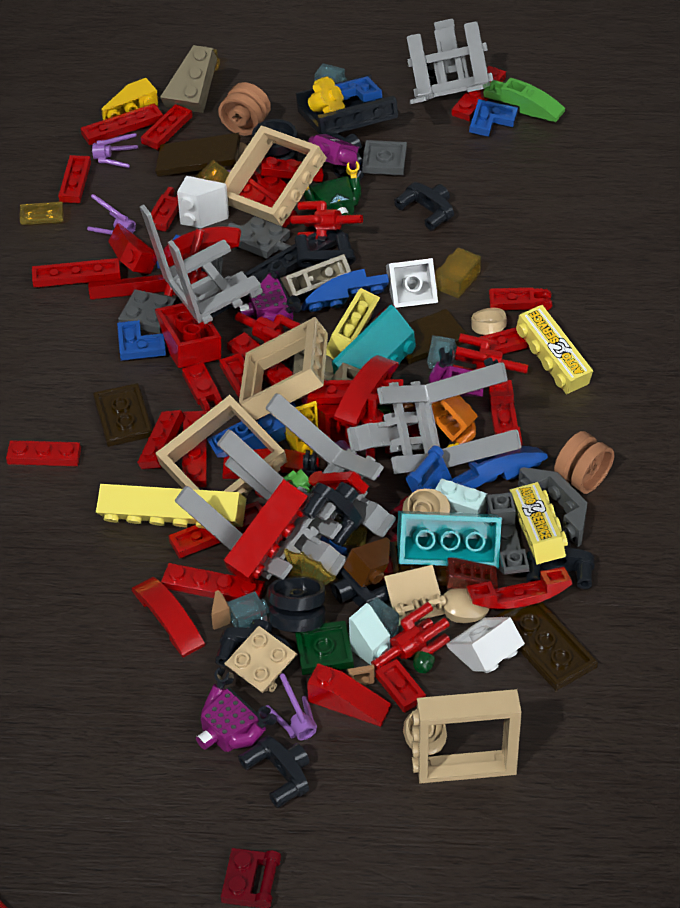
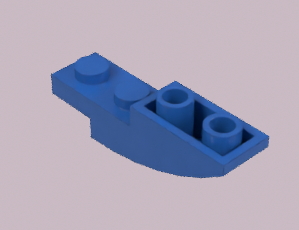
[302,269,389,312]
[207,402,296,458]
[450,446,548,489]

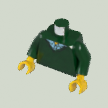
[303,161,361,215]

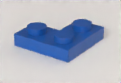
[335,76,382,103]
[469,99,518,137]
[117,320,166,360]

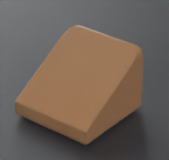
[211,590,231,630]
[346,665,375,685]

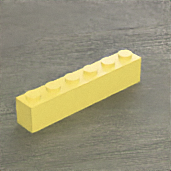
[96,484,247,529]

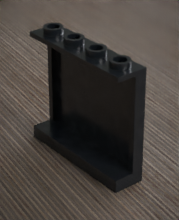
[295,74,398,135]

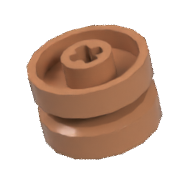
[218,82,271,136]
[554,431,614,494]

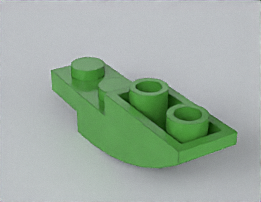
[484,78,565,122]

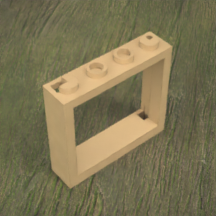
[223,125,327,226]
[238,317,328,420]
[156,395,287,498]
[412,689,521,783]

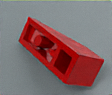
[108,223,157,274]
[307,664,391,727]

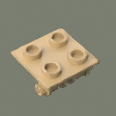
[384,565,446,626]
[225,626,297,693]

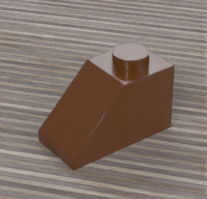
[343,537,390,587]

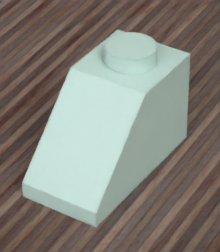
[349,603,390,665]

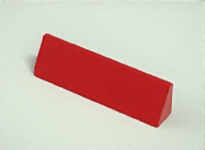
[88,275,167,300]

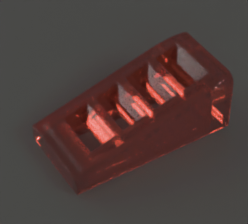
[446,558,498,589]

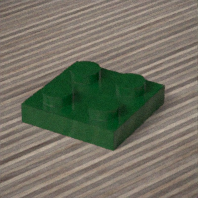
[295,621,354,675]

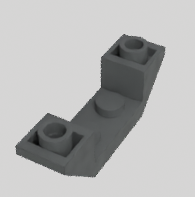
[518,467,587,547]
[487,493,529,574]

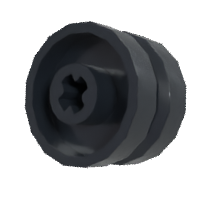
[252,119,298,161]
[269,576,325,632]

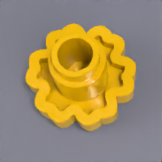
[308,76,345,113]

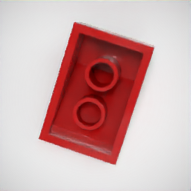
[155,303,221,368]

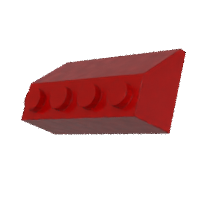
[224,479,309,582]

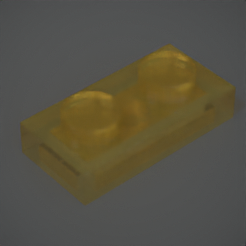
[20,202,63,225]

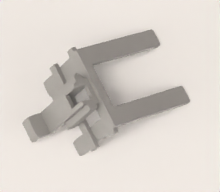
[407,19,493,104]
[140,205,263,324]
[347,363,522,476]
[225,393,396,539]
[175,429,347,580]

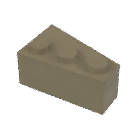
[160,45,217,113]

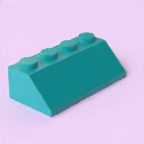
[332,305,416,374]
[397,511,502,568]

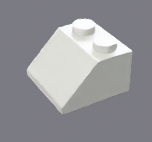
[177,176,229,228]
[386,258,438,308]
[446,617,524,673]

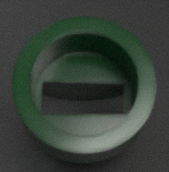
[413,651,435,674]

